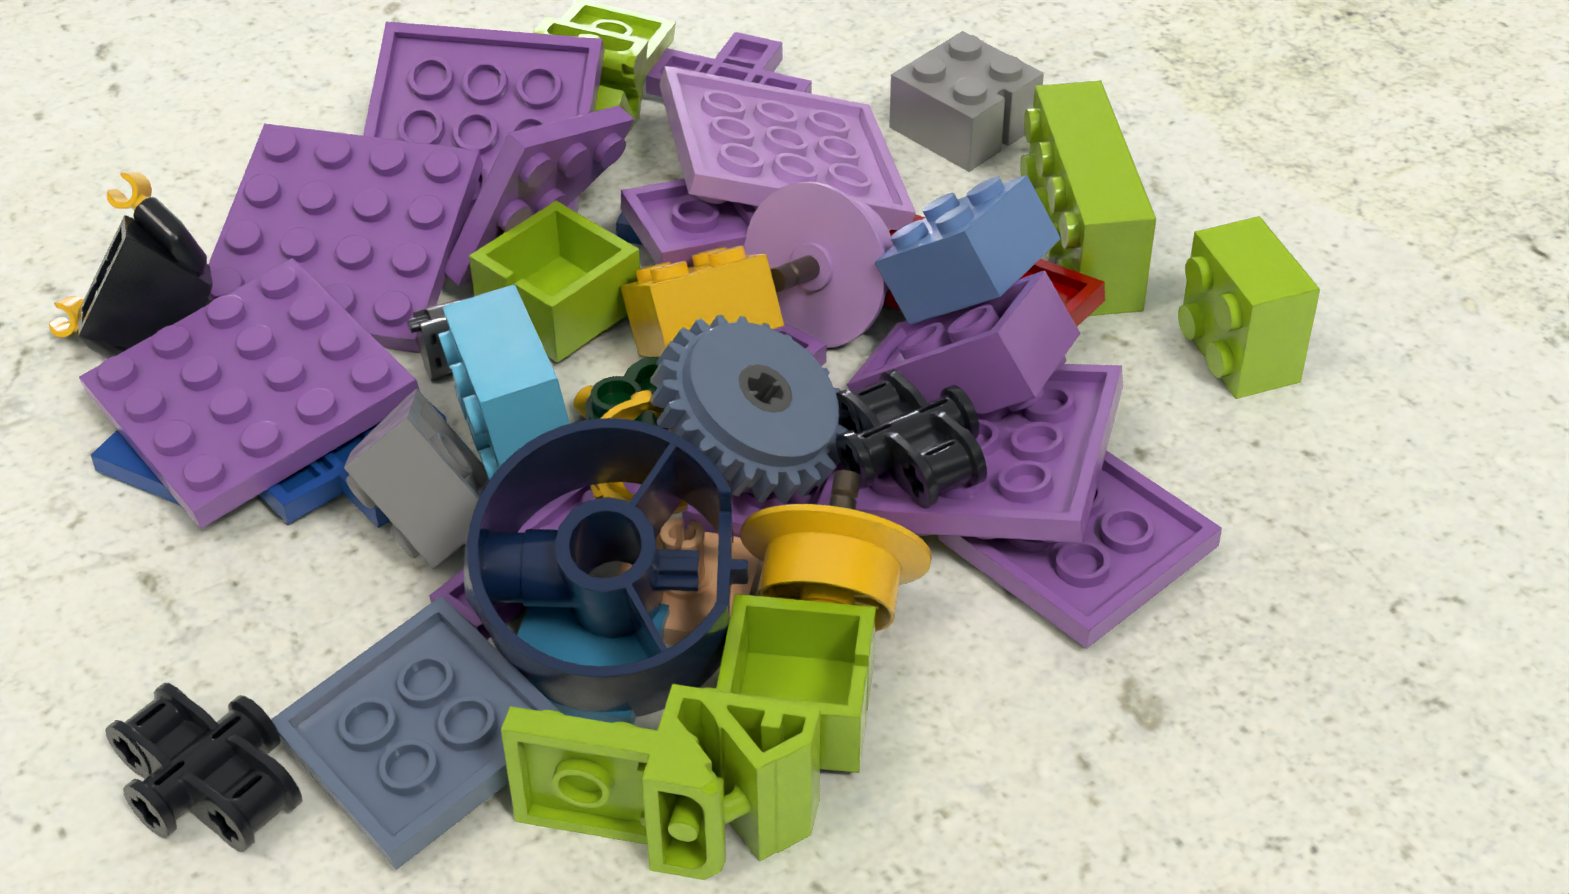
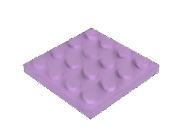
[659,66,916,230]

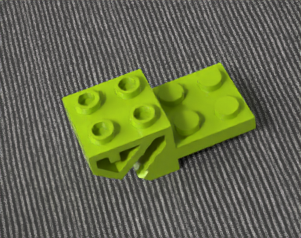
[533,0,676,136]
[501,684,820,880]

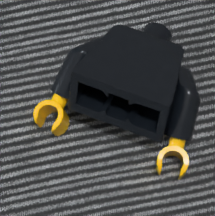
[49,172,213,359]

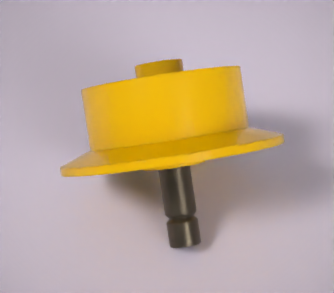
[740,470,932,632]

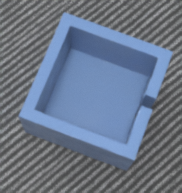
[875,175,1061,325]

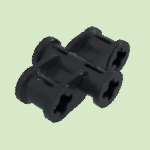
[836,369,987,508]
[105,683,302,852]

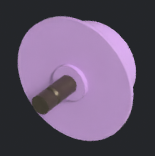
[744,182,893,348]

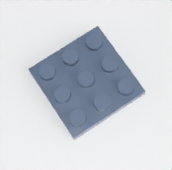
[271,596,561,870]

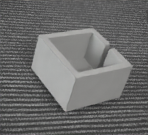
[889,31,1044,172]

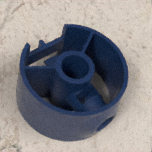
[464,418,749,717]

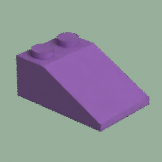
[846,270,1081,414]

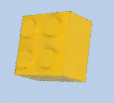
[620,245,784,357]

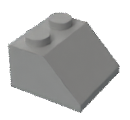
[344,388,488,568]

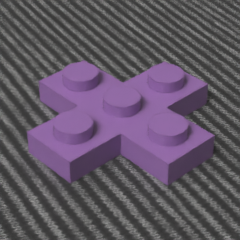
[645,32,812,97]

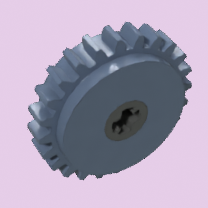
[650,315,849,503]

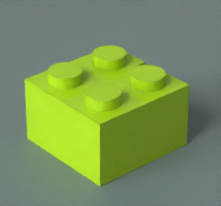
[469,200,640,363]
[1178,216,1320,399]
[716,594,876,773]

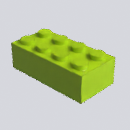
[1020,80,1156,316]

